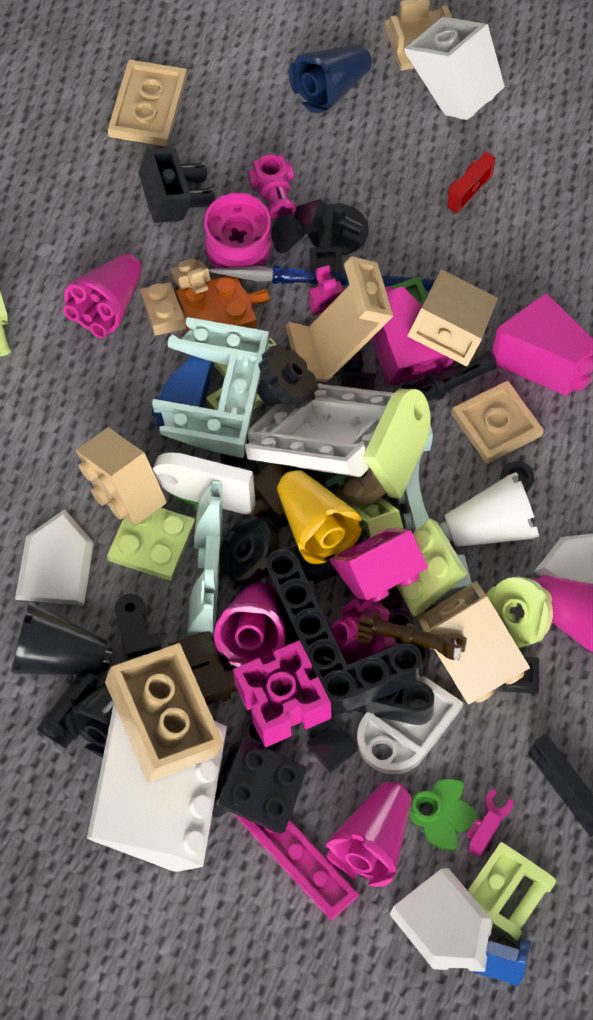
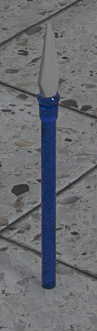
[209,265,436,291]

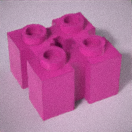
[233,640,331,748]

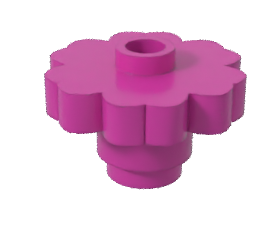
[330,599,395,664]

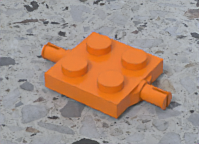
[176,276,270,331]

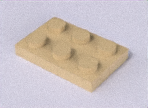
[108,60,187,147]

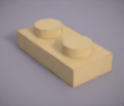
[140,282,186,336]

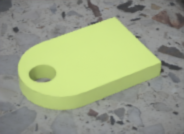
[363,389,430,498]

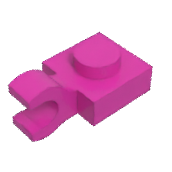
[309,265,344,316]
[466,789,514,858]

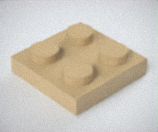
[451,380,544,465]

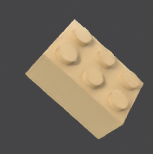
[105,643,224,783]

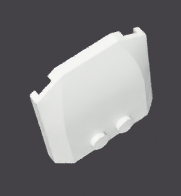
[245,384,394,477]

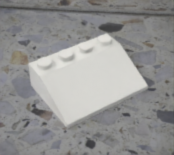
[87,705,227,872]

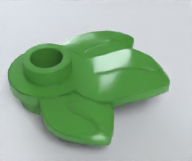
[409,779,480,851]

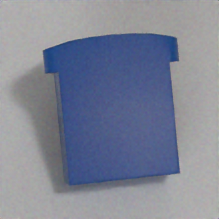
[473,938,531,986]

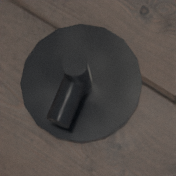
[308,203,369,255]

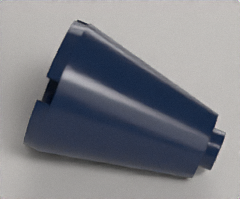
[289,44,371,113]

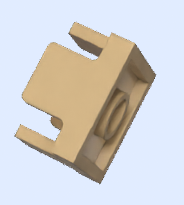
[384,0,452,71]

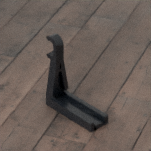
[528,733,593,837]

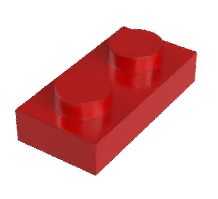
[447,152,496,213]

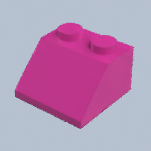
[329,528,428,603]

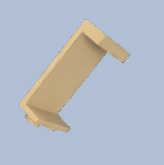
[285,256,393,383]
[408,269,498,366]

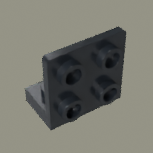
[212,738,307,834]

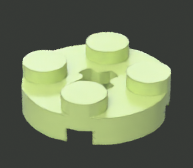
[486,577,553,648]

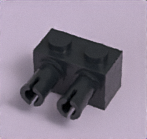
[138,148,215,223]

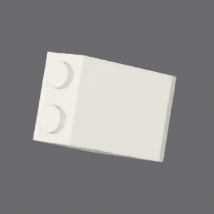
[404,17,505,120]

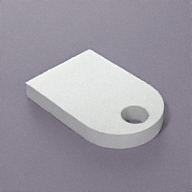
[152,453,256,516]
[357,676,463,774]

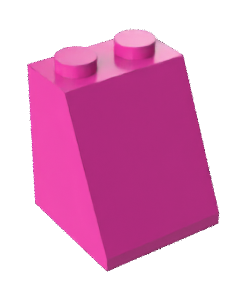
[371,286,454,387]
[492,293,593,396]

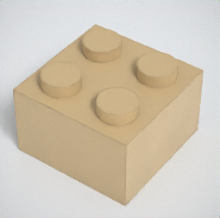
[76,427,167,526]

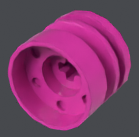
[204,193,271,268]

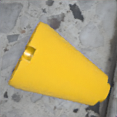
[277,470,362,564]

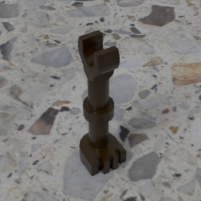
[357,608,467,661]

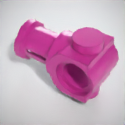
[247,154,296,220]

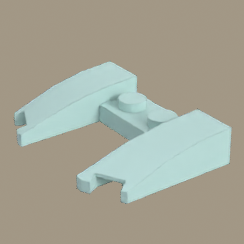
[152,317,269,458]
[187,481,223,638]

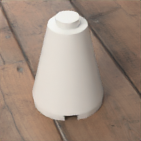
[440,472,539,547]

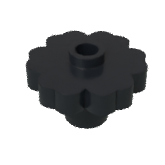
[257,345,318,409]

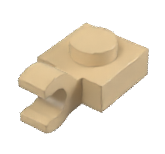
[170,259,211,294]

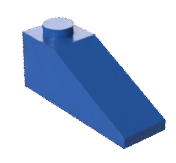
[152,355,214,428]

